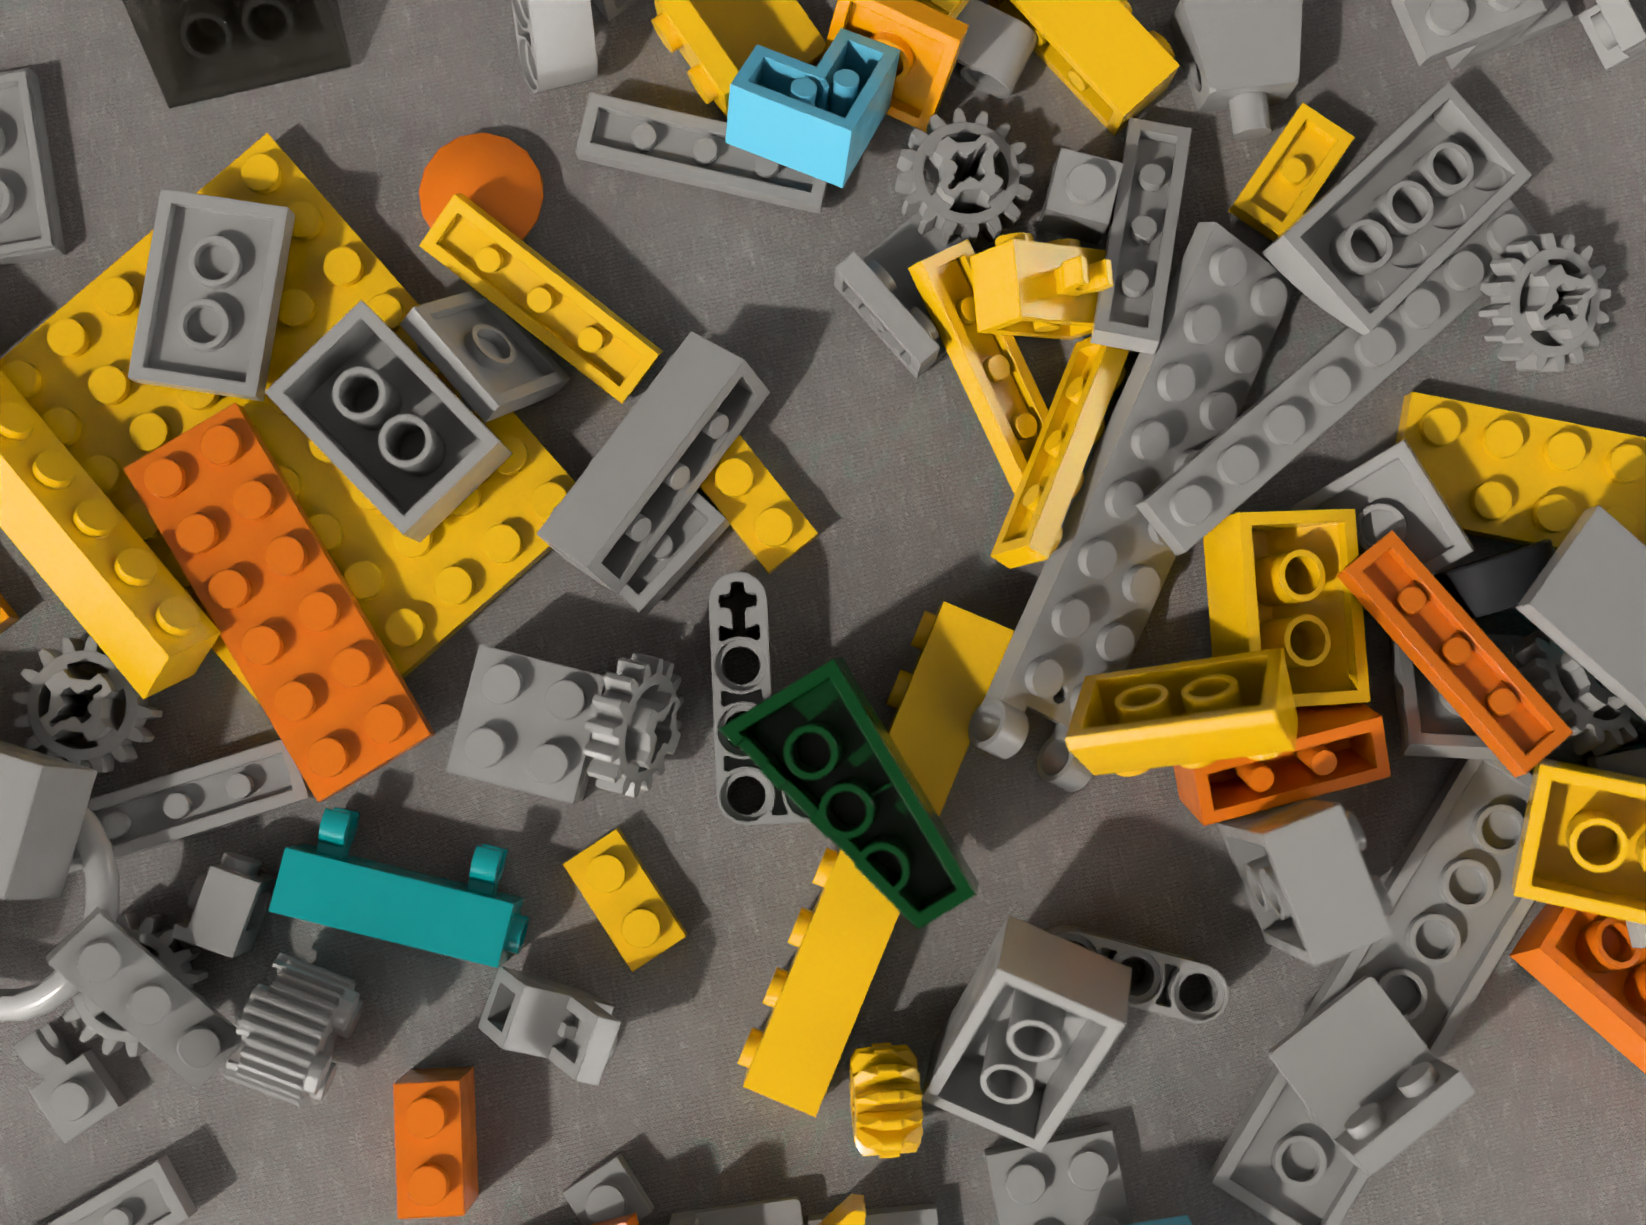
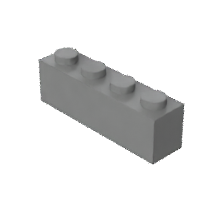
[536,331,770,595]

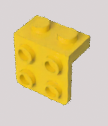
[651,0,825,119]

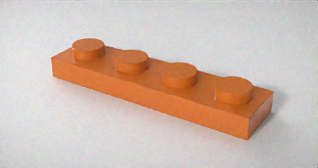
[1337,530,1574,778]

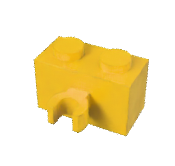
[970,232,1114,340]

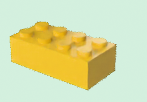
[1511,758,1646,925]

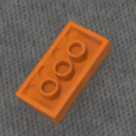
[1509,903,1646,1074]

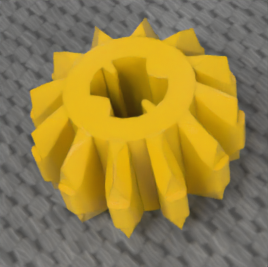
[849,1042,924,1159]

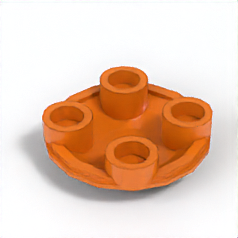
[419,132,544,240]

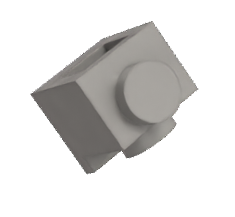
[170,851,277,958]

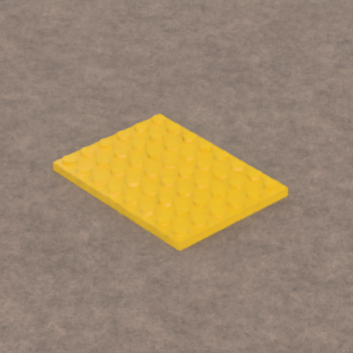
[0,133,575,705]

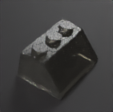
[122,0,351,109]

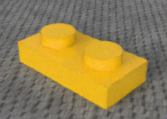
[1228,102,1355,242]
[700,435,818,575]
[563,828,688,972]

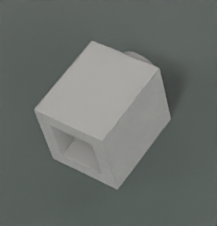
[1037,148,1124,245]

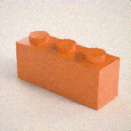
[1173,703,1391,826]

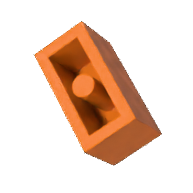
[393,1066,479,1219]

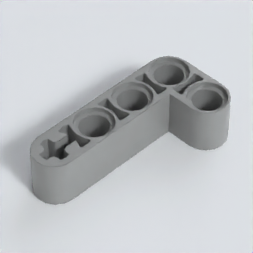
[709,572,810,825]

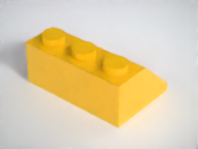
[1203,509,1371,707]
[1065,647,1298,777]

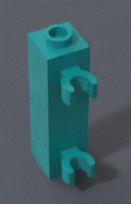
[268,807,529,968]

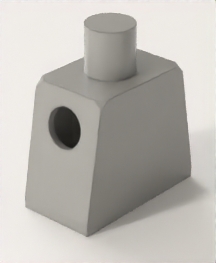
[1170,0,1303,141]

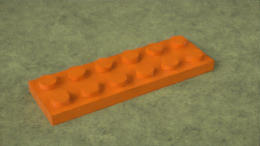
[123,402,436,802]

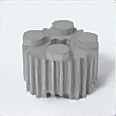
[223,952,364,1107]

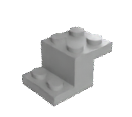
[1390,0,1574,71]

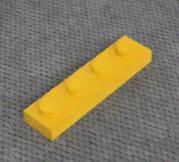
[419,193,664,404]
[908,239,1048,495]
[990,337,1130,569]

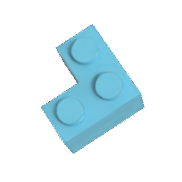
[725,28,900,188]

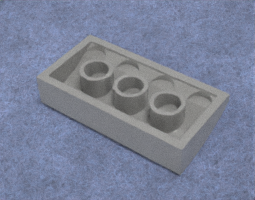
[1262,82,1532,336]

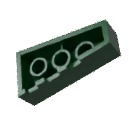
[718,657,979,930]

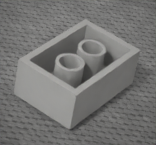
[265,300,513,543]
[1217,799,1393,967]
[922,915,1132,1152]

